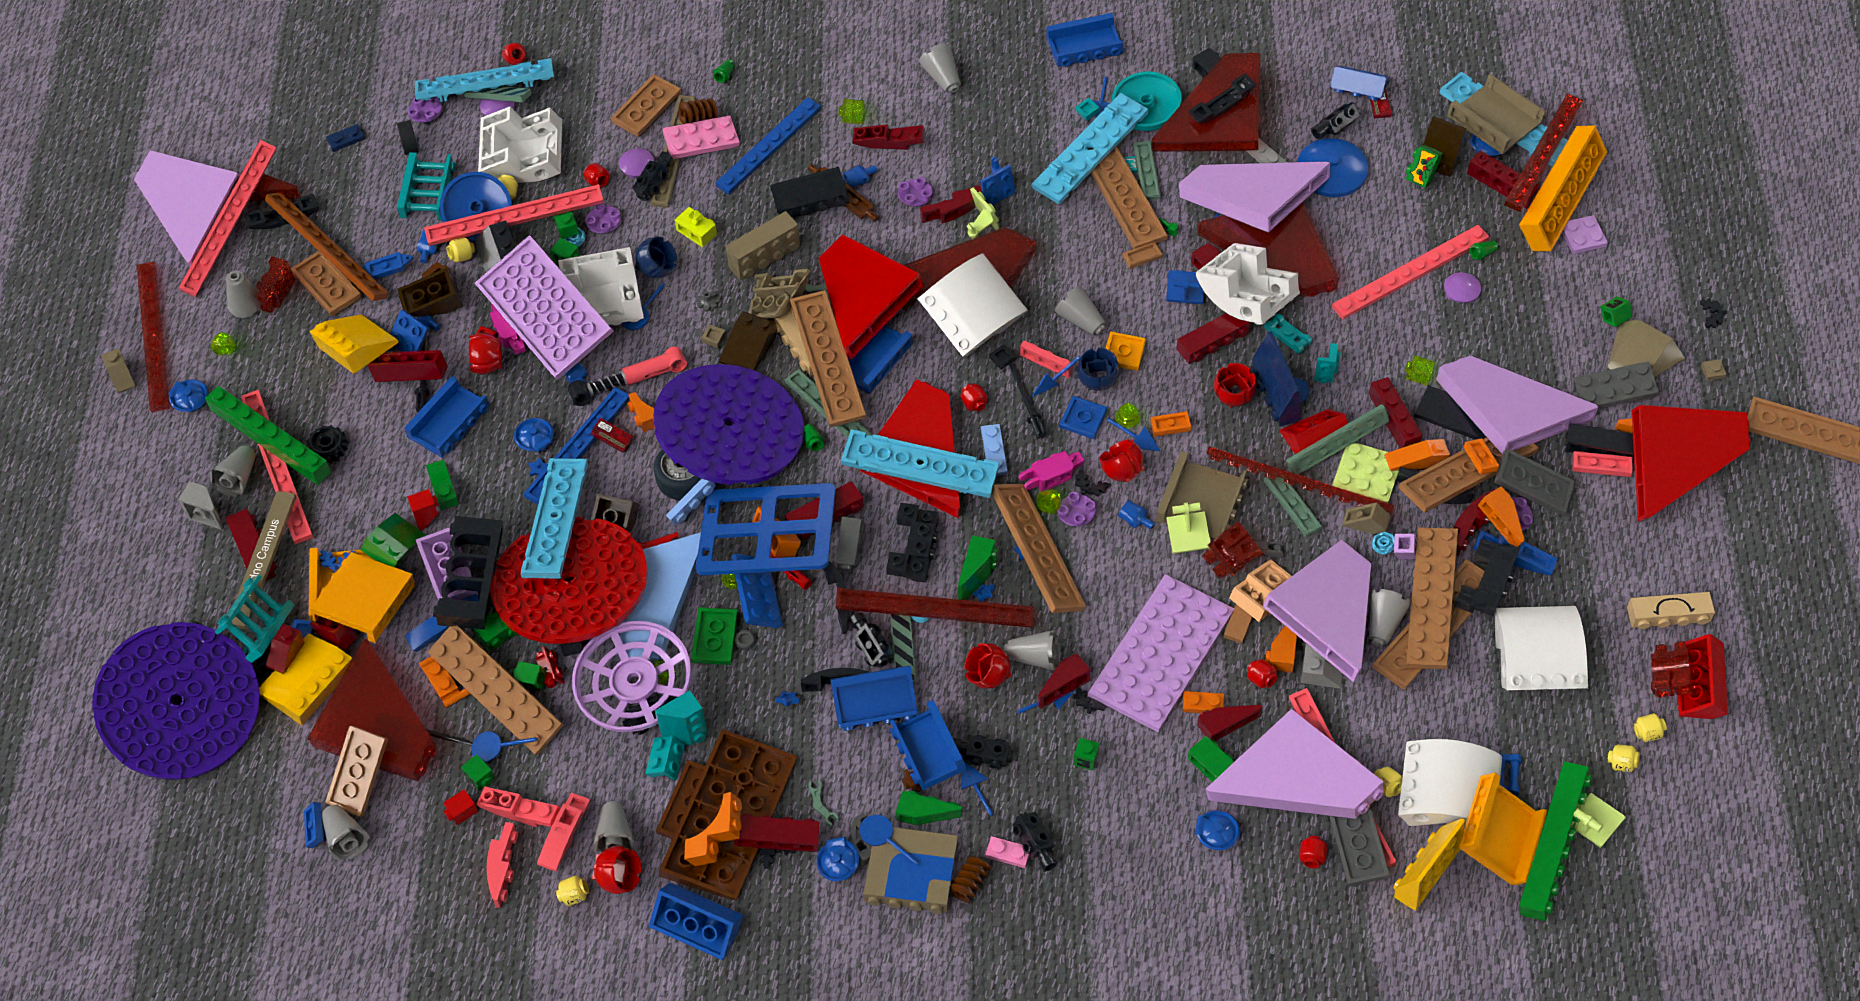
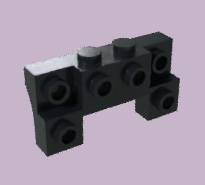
[886,503,939,583]
[1454,538,1520,616]

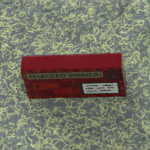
[1370,89,1392,119]
[590,418,633,453]

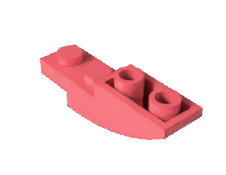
[476,787,560,827]
[537,792,590,872]
[487,822,518,908]

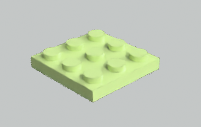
[1332,442,1399,505]

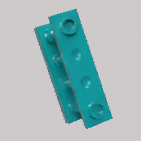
[397,152,456,220]
[215,574,295,663]

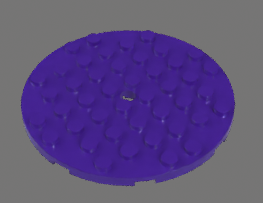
[653,364,804,485]
[92,622,260,780]

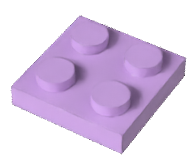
[1562,215,1608,254]

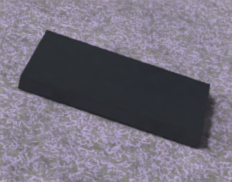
[1414,385,1487,440]

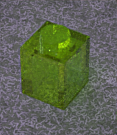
[839,99,865,124]
[1404,355,1436,386]

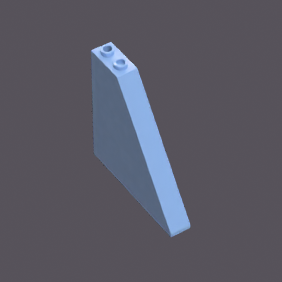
[619,533,704,664]

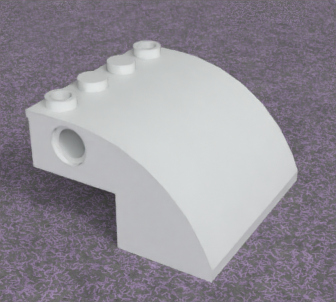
[478,107,562,183]
[1196,243,1300,325]
[559,247,644,326]
[918,253,1028,356]
[1495,606,1588,690]
[1398,739,1502,828]

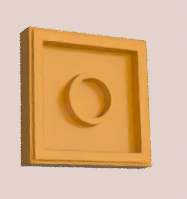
[1105,331,1146,371]

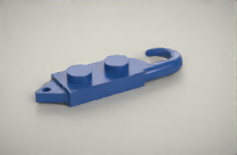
[344,252,414,284]

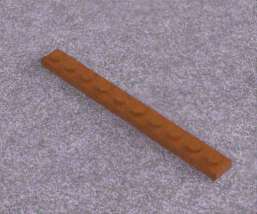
[265,193,389,301]

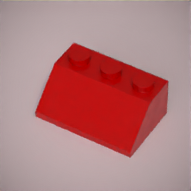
[1279,409,1348,454]

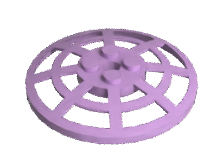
[572,621,692,732]

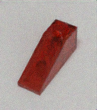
[249,174,300,201]

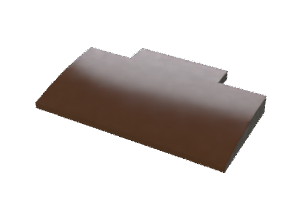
[656,729,797,901]

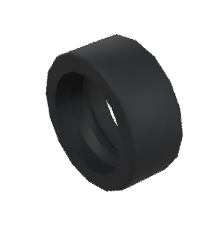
[397,120,419,155]

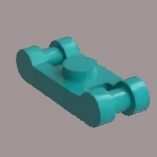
[1264,313,1312,354]

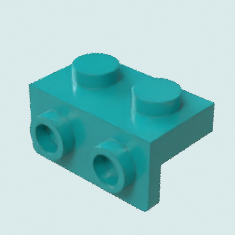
[1314,343,1341,383]
[645,735,685,780]

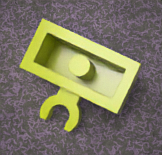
[675,207,717,247]

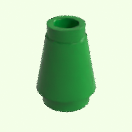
[713,59,735,83]
[1469,241,1498,260]
[804,424,824,452]

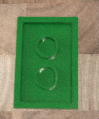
[691,607,738,665]

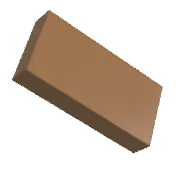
[1122,242,1163,269]
[1223,604,1252,644]

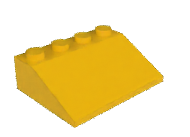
[310,314,399,374]
[259,633,355,725]
[1393,818,1465,911]

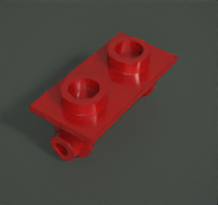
[536,646,565,688]

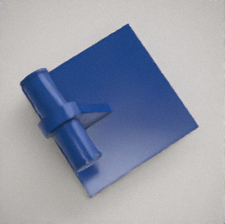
[980,156,1015,205]
[1166,270,1204,304]
[390,310,441,352]

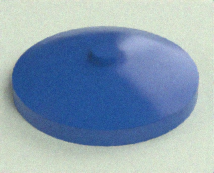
[1297,138,1368,197]
[440,172,512,243]

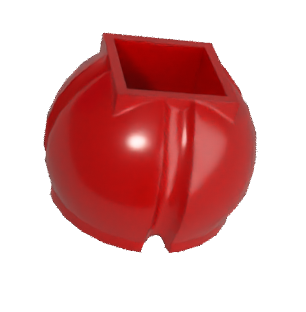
[469,333,502,375]
[1214,363,1257,408]
[1099,439,1145,482]
[964,643,1011,689]
[592,846,642,894]

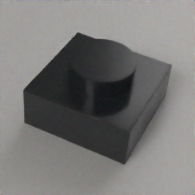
[989,344,1015,369]

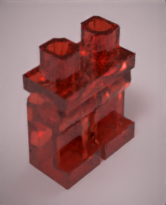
[255,256,296,313]
[1202,521,1264,579]
[1651,641,1695,698]

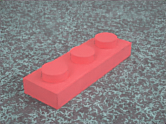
[1020,341,1073,378]
[1572,451,1632,477]

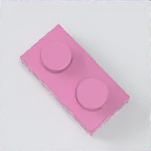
[985,836,1030,868]

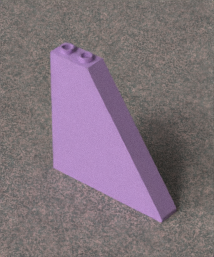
[134,150,240,266]
[1179,162,1330,232]
[1436,356,1598,454]
[1263,540,1371,682]
[1206,709,1384,819]

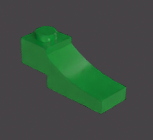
[552,211,579,239]
[426,459,459,511]

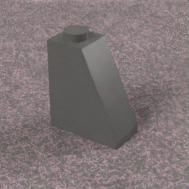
[835,517,866,570]

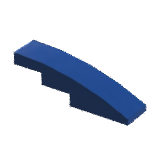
[1473,530,1558,575]
[405,594,479,652]

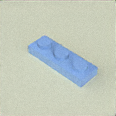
[981,424,1007,476]
[666,479,716,526]

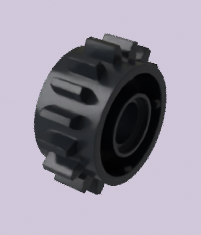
[306,425,349,464]

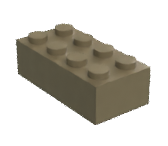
[726,211,800,281]

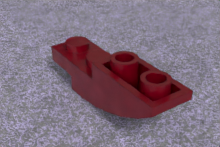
[852,124,925,150]
[920,185,982,224]
[1453,489,1495,556]

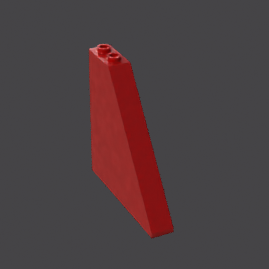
[818,234,924,360]
[860,379,960,518]
[1631,405,1751,522]

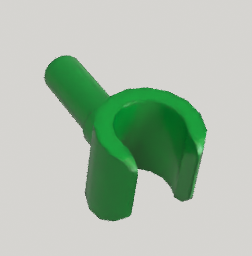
[1158,217,1178,237]

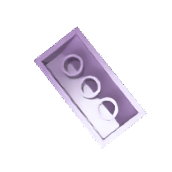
[416,527,480,601]

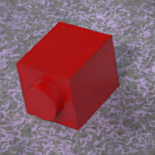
[443,789,478,825]

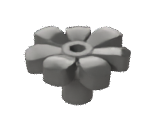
[697,291,720,312]

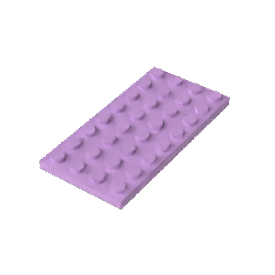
[475,235,613,380]
[1088,574,1234,733]

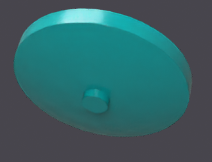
[1112,71,1182,131]

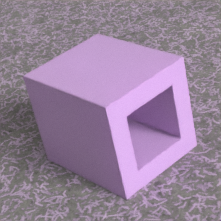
[1394,534,1417,559]

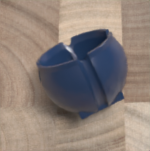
[635,236,677,278]
[1077,347,1120,391]

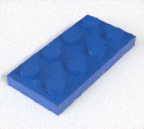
[731,553,783,628]

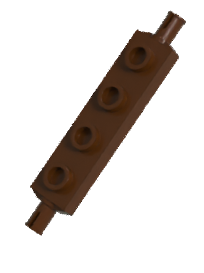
[807,163,879,222]

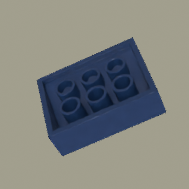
[1250,331,1301,427]

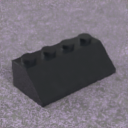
[770,167,850,218]
[474,220,515,273]

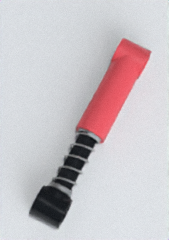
[568,347,687,406]

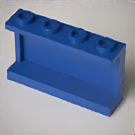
[1046,13,1124,67]
[846,325,913,394]
[404,376,489,458]
[830,665,919,731]
[889,700,967,791]

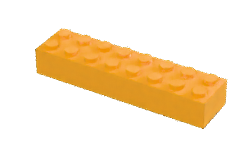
[1519,125,1607,251]

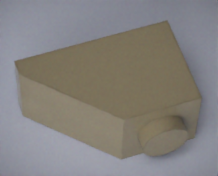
[101,348,136,394]
[1342,502,1391,534]

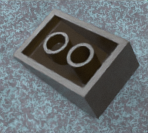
[1423,116,1467,177]
[397,268,463,317]
[719,311,776,371]
[591,494,640,534]

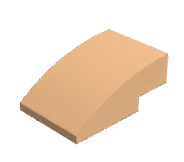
[1229,559,1292,622]

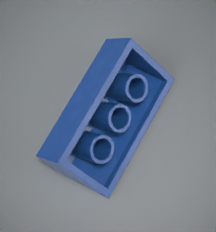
[648,882,744,960]

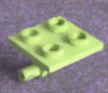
[967,188,999,242]
[1166,502,1211,554]
[1573,793,1626,848]

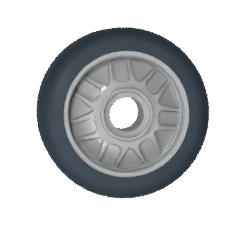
[653,449,702,501]

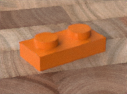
[1150,411,1191,437]
[1463,438,1499,475]
[1183,691,1224,713]

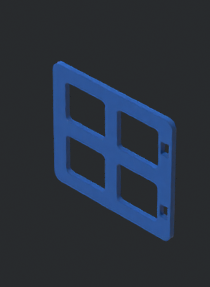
[696,483,836,575]

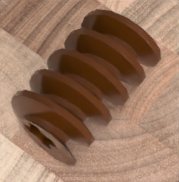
[679,98,718,124]
[950,857,992,903]

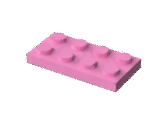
[663,116,740,159]

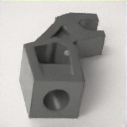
[851,813,872,867]

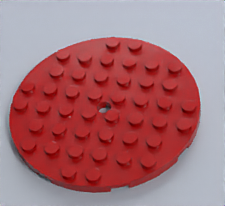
[490,517,648,644]

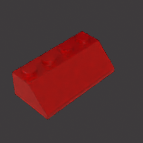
[1675,634,1728,719]

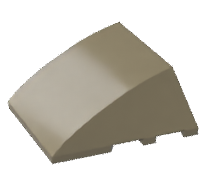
[750,269,810,319]
[1607,320,1685,378]

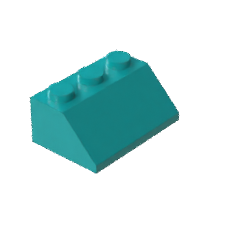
[655,690,708,745]

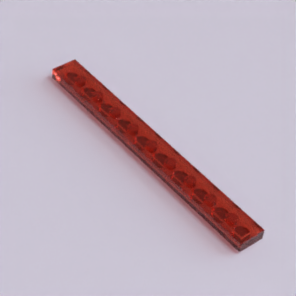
[1504,94,1583,212]
[136,261,170,413]
[1206,447,1394,513]
[835,588,1034,628]

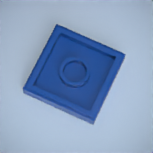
[1059,396,1108,439]

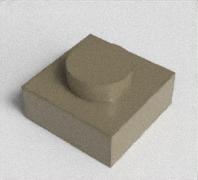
[701,324,726,348]
[1701,359,1726,381]

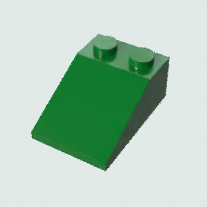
[361,512,426,568]
[958,535,998,604]

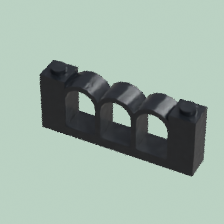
[433,516,503,630]

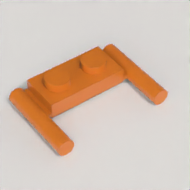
[419,656,471,708]

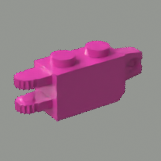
[490,304,526,355]
[1018,451,1084,492]

